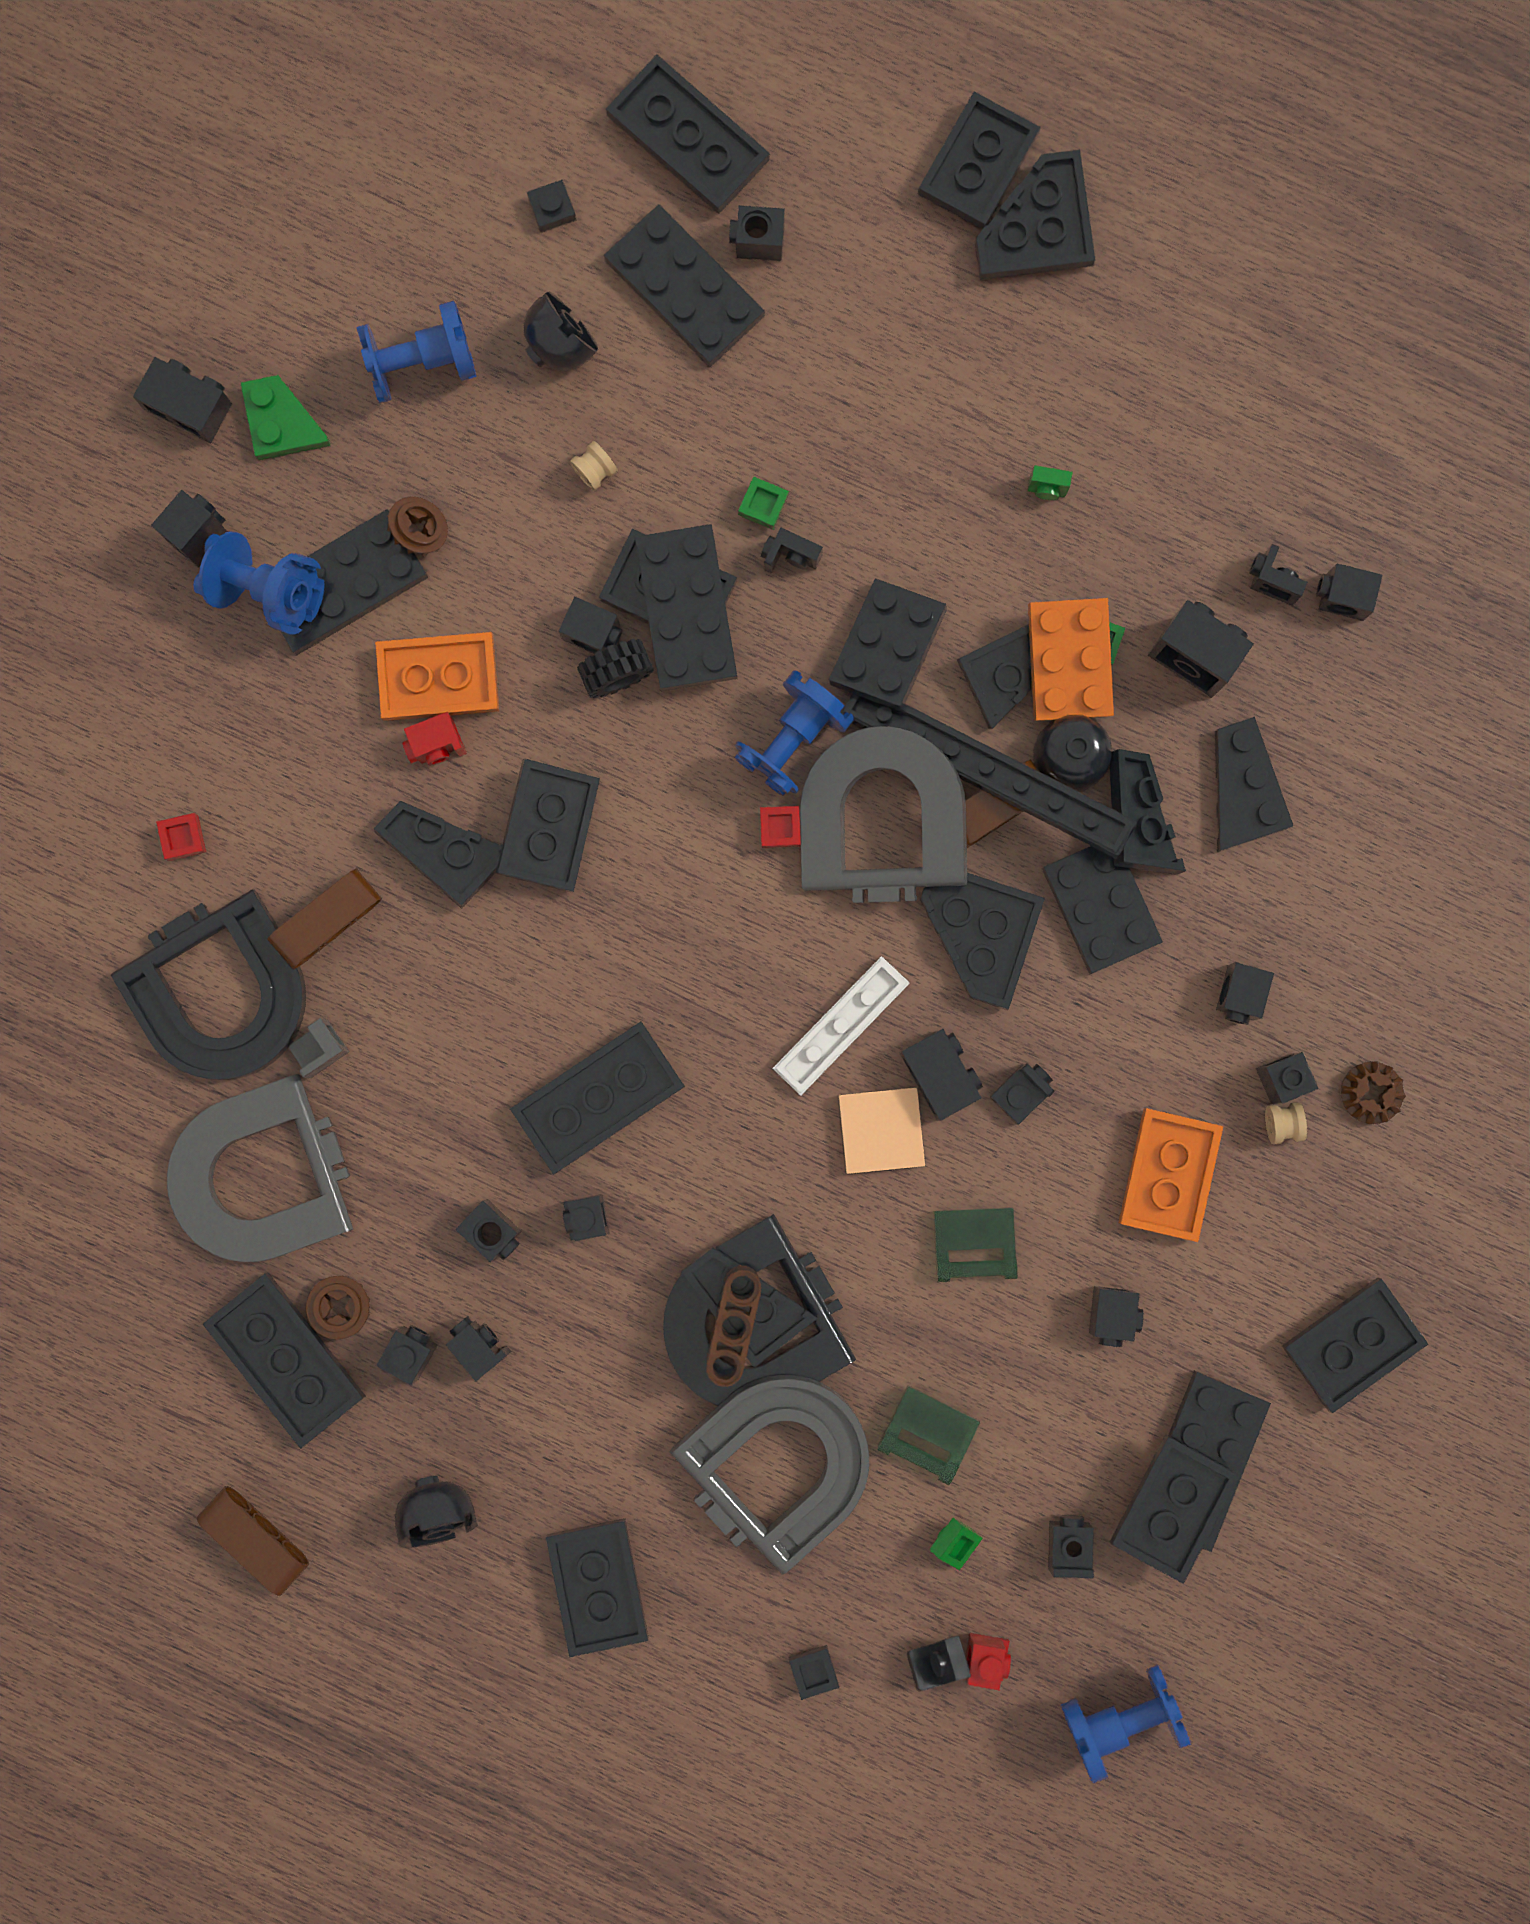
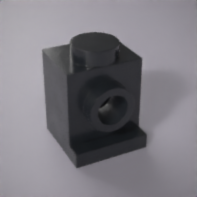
[563,1194,610,1241]
[446,1316,511,1382]
[1048,1515,1094,1579]

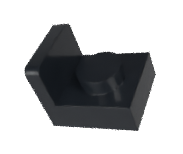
[761,527,823,573]
[1249,544,1308,606]
[990,1063,1055,1125]
[907,1636,971,1691]

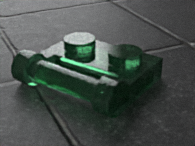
[933,1207,1018,1282]
[877,1385,980,1486]

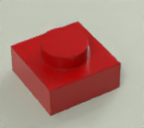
[760,806,801,848]
[156,813,206,861]

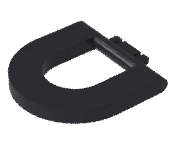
[111,889,306,1080]
[663,1214,856,1406]

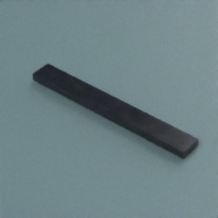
[841,694,1137,859]

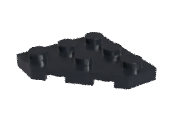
[975,150,1095,280]
[920,872,1045,1010]

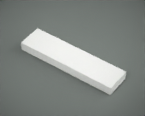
[773,956,910,1096]

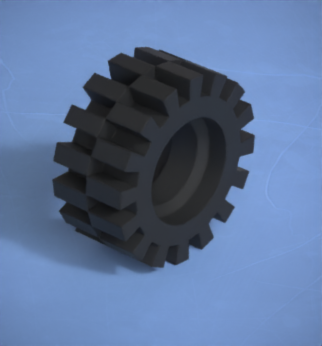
[577,639,654,698]

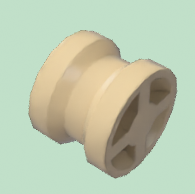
[569,441,618,491]
[1265,1102,1307,1145]

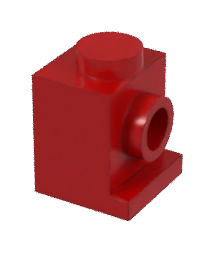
[402,711,467,765]
[965,1633,1011,1691]

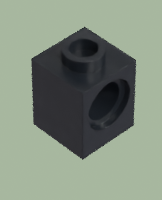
[729,205,785,261]
[1316,563,1383,621]
[558,596,622,654]
[1216,962,1274,1025]
[1256,1052,1319,1104]
[455,1199,522,1262]

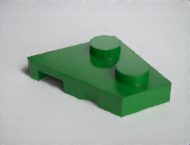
[241,375,331,461]

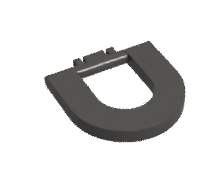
[800,726,967,903]
[167,1074,353,1262]
[670,1375,869,1575]

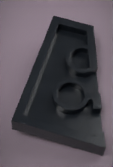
[957,624,1032,729]
[1215,717,1294,853]
[1109,749,1186,875]
[374,801,502,909]
[681,1246,818,1368]

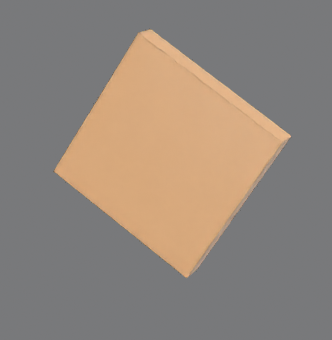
[838,1088,925,1174]

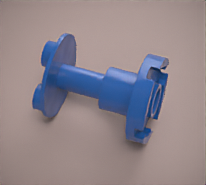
[357,301,477,404]
[193,531,324,634]
[734,671,854,796]
[1061,1665,1191,1783]

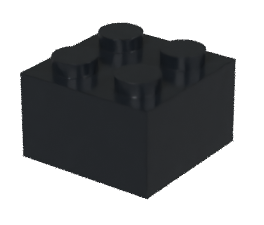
[1147,600,1254,698]

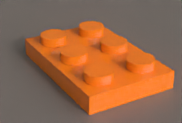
[1028,598,1114,721]
[375,632,499,721]
[1118,1108,1224,1242]

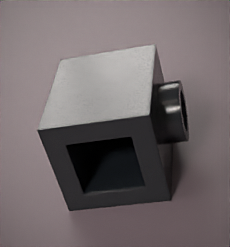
[1089,1286,1144,1347]
[376,1325,438,1385]

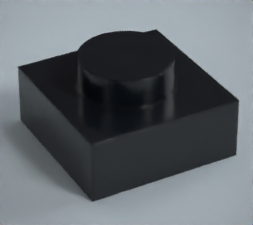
[527,179,576,233]
[789,1645,840,1700]

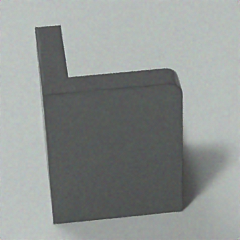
[289,1018,350,1078]

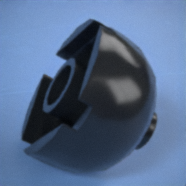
[523,291,598,371]
[1033,715,1112,792]
[395,1476,478,1548]

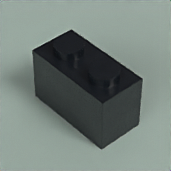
[133,357,232,444]
[151,489,228,569]
[900,1029,983,1121]

